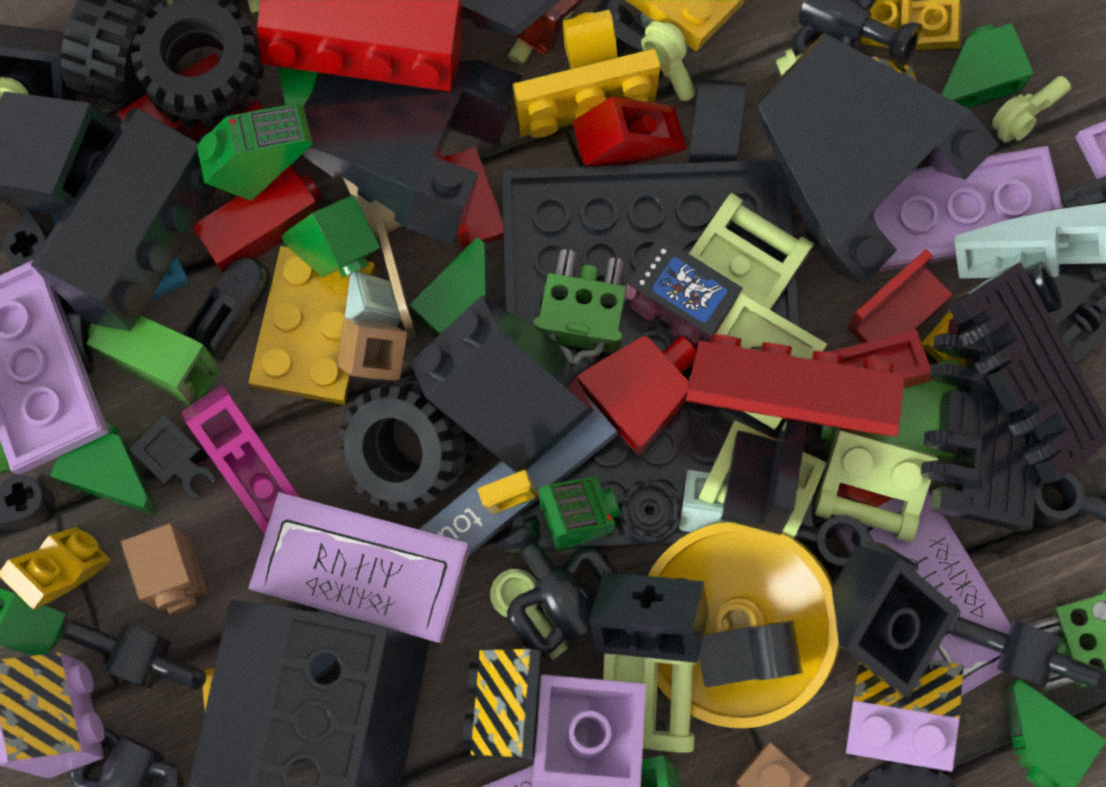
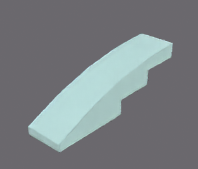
[954,203,1106,278]

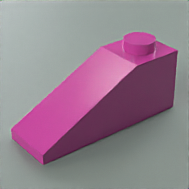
[181,384,300,534]

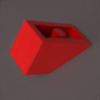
[572,96,687,166]

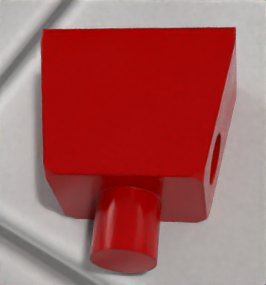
[577,336,697,457]

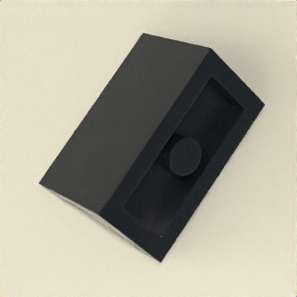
[721,418,807,535]

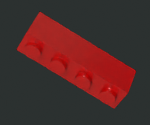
[257,0,462,92]
[686,334,905,437]

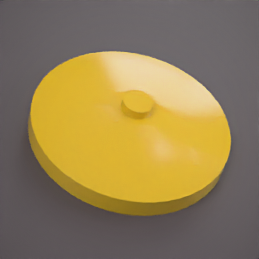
[648,522,840,728]

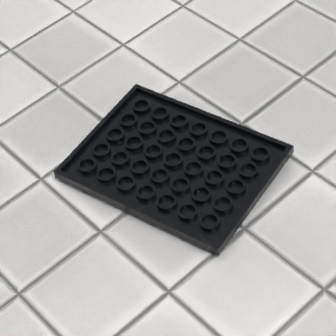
[502,160,813,550]

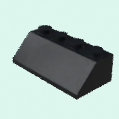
[30,108,217,331]

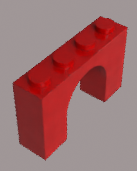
[117,53,322,273]

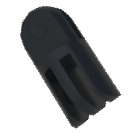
[183,256,271,361]

